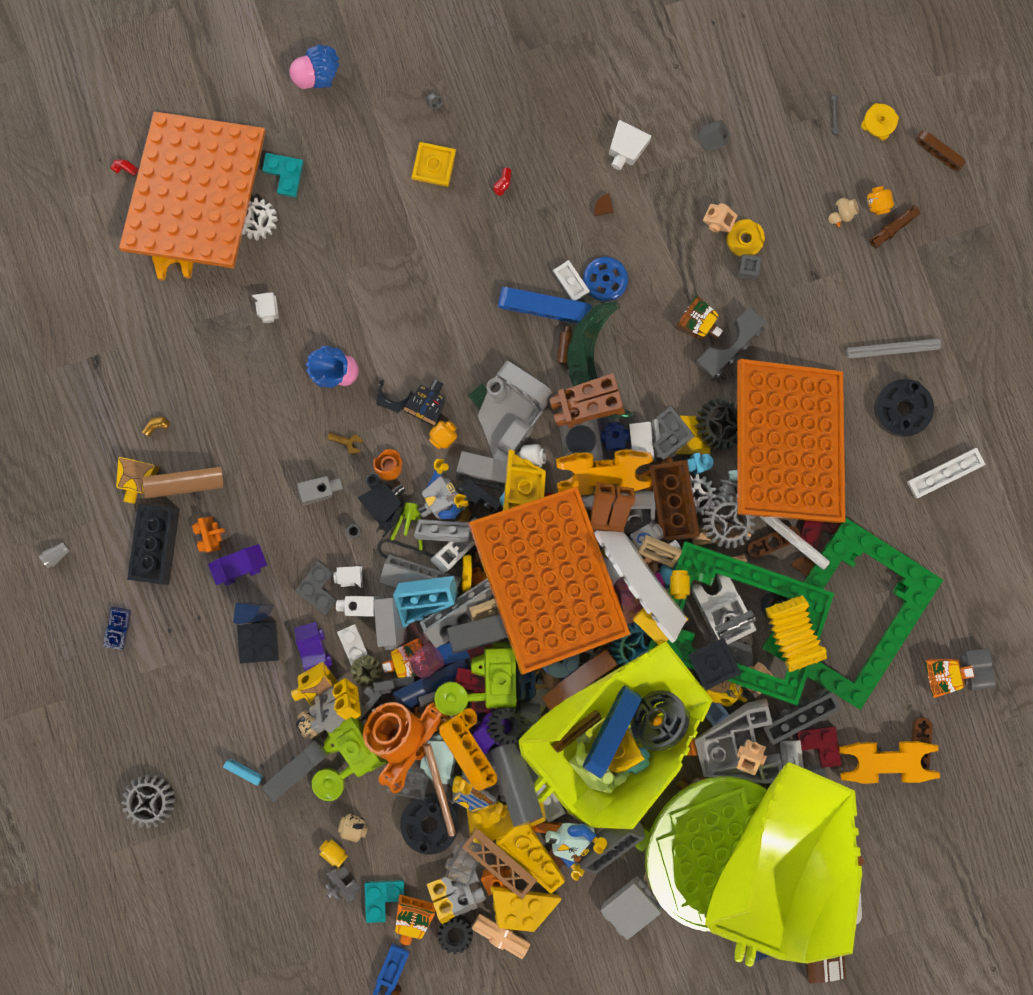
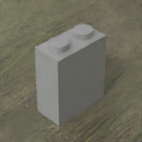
[373,598,408,650]
[600,875,663,940]

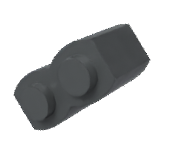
[960,648,995,690]

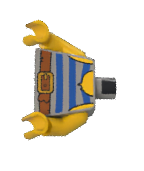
[451,775,508,818]

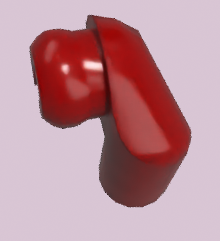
[110,160,139,177]
[493,168,512,196]

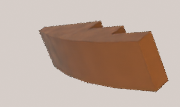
[542,649,618,711]

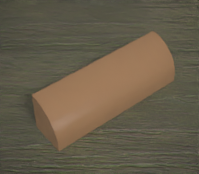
[142,467,223,499]

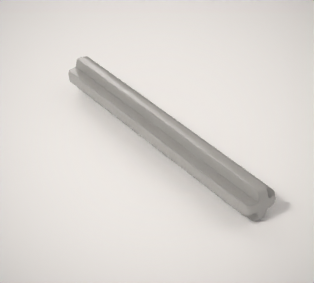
[846,339,941,358]

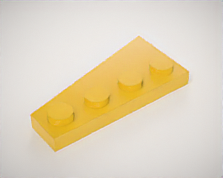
[467,802,546,848]
[496,824,565,894]

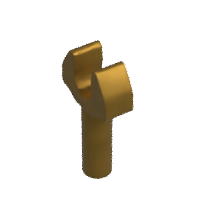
[328,432,364,454]

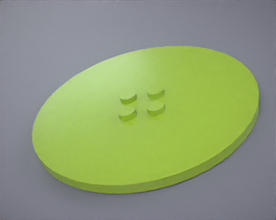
[645,776,767,932]

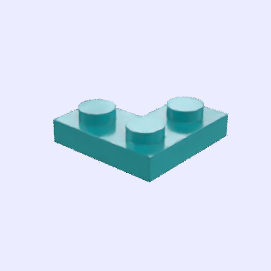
[262,153,304,198]
[365,880,405,923]

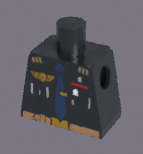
[403,379,446,427]

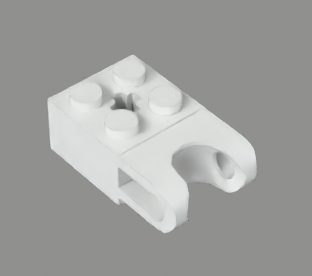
[690,574,756,644]

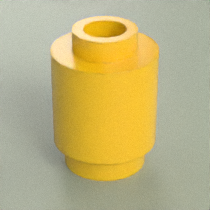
[670,570,690,599]
[319,839,348,868]

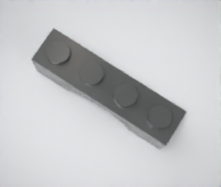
[695,307,766,379]

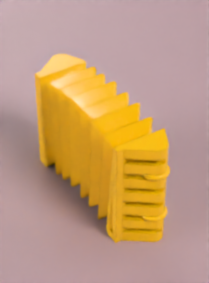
[765,595,827,672]

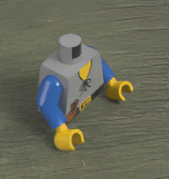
[418,459,468,520]

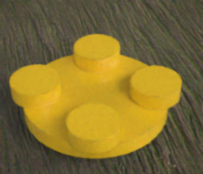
[861,103,899,141]

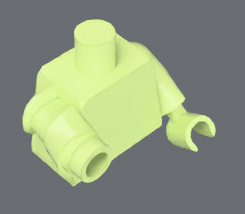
[569,733,629,793]

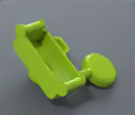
[434,642,516,716]
[312,717,389,801]

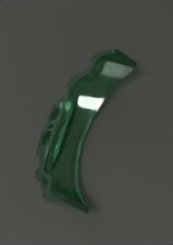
[567,301,635,419]

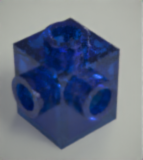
[601,422,629,451]

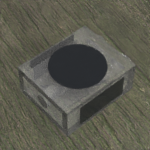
[559,419,604,461]

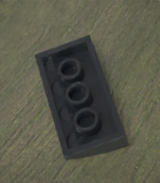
[127,504,180,585]

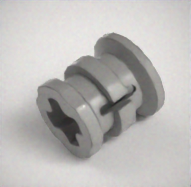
[717,480,738,502]

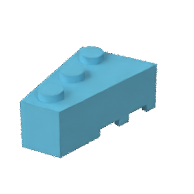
[393,576,458,628]

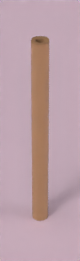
[423,743,456,837]

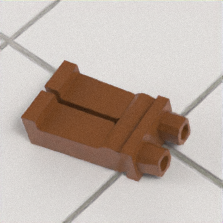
[549,373,625,428]
[589,483,636,548]

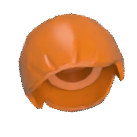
[373,449,403,481]

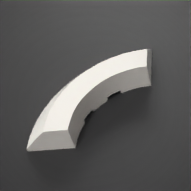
[594,531,687,643]

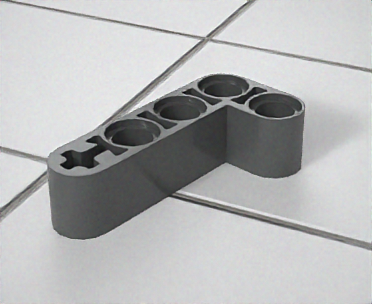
[261,738,330,802]

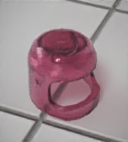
[409,643,445,678]

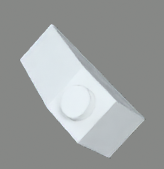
[430,517,477,573]

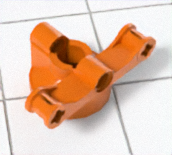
[363,702,450,794]

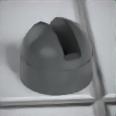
[427,92,443,109]

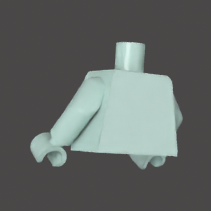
[420,732,458,786]

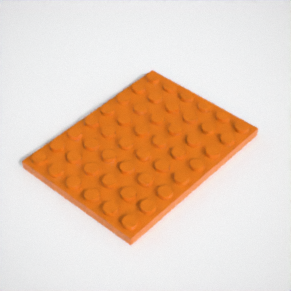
[119,112,266,268]
[737,359,845,523]
[468,486,630,675]

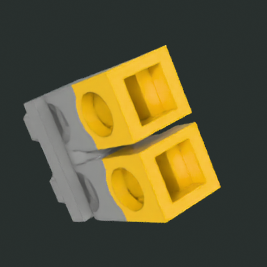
[309,678,361,733]
[427,870,486,924]

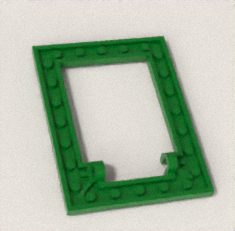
[761,518,943,710]
[647,542,834,705]

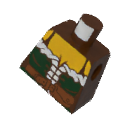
[674,295,723,340]

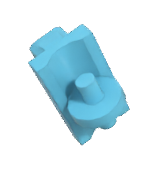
[688,453,714,475]

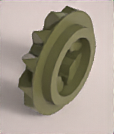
[351,656,382,685]

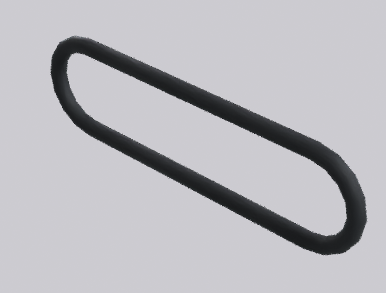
[377,539,439,570]

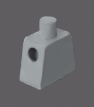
[297,476,342,506]

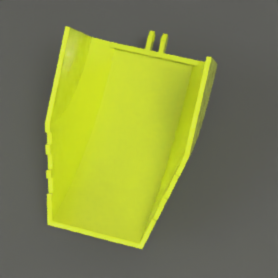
[519,642,713,829]
[705,762,862,967]

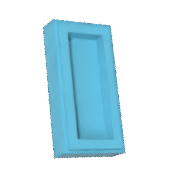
[223,759,264,786]

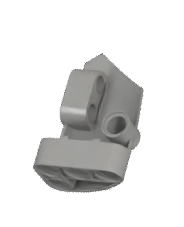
[478,361,554,462]

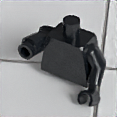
[358,473,406,538]

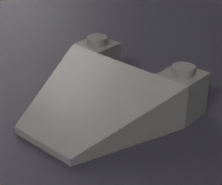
[695,699,783,784]

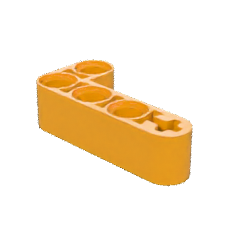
[439,708,497,791]

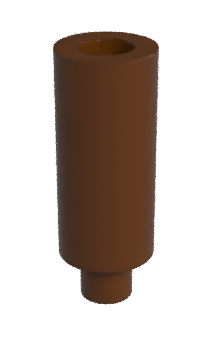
[556,326,574,365]

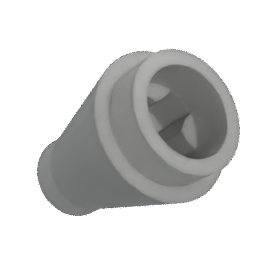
[39,542,70,568]

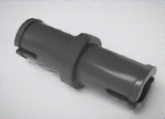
[715,610,756,638]

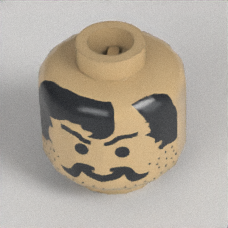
[295,710,324,740]
[338,814,368,842]

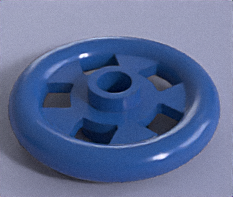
[583,257,628,302]

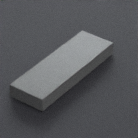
[414,519,472,543]

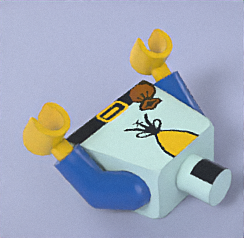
[545,823,607,881]

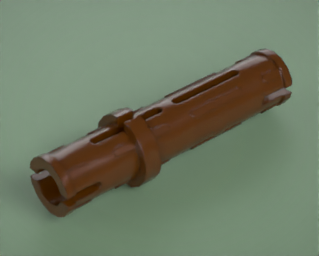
[869,205,921,249]

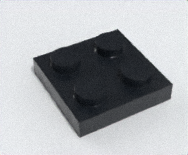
[237,622,280,664]
[687,637,741,691]

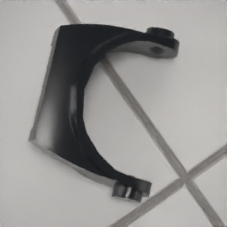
[376,379,414,414]

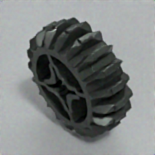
[695,398,738,450]

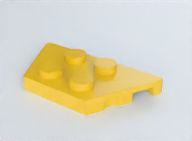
[503,449,546,511]
[491,887,561,932]

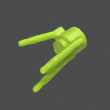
[391,503,423,550]

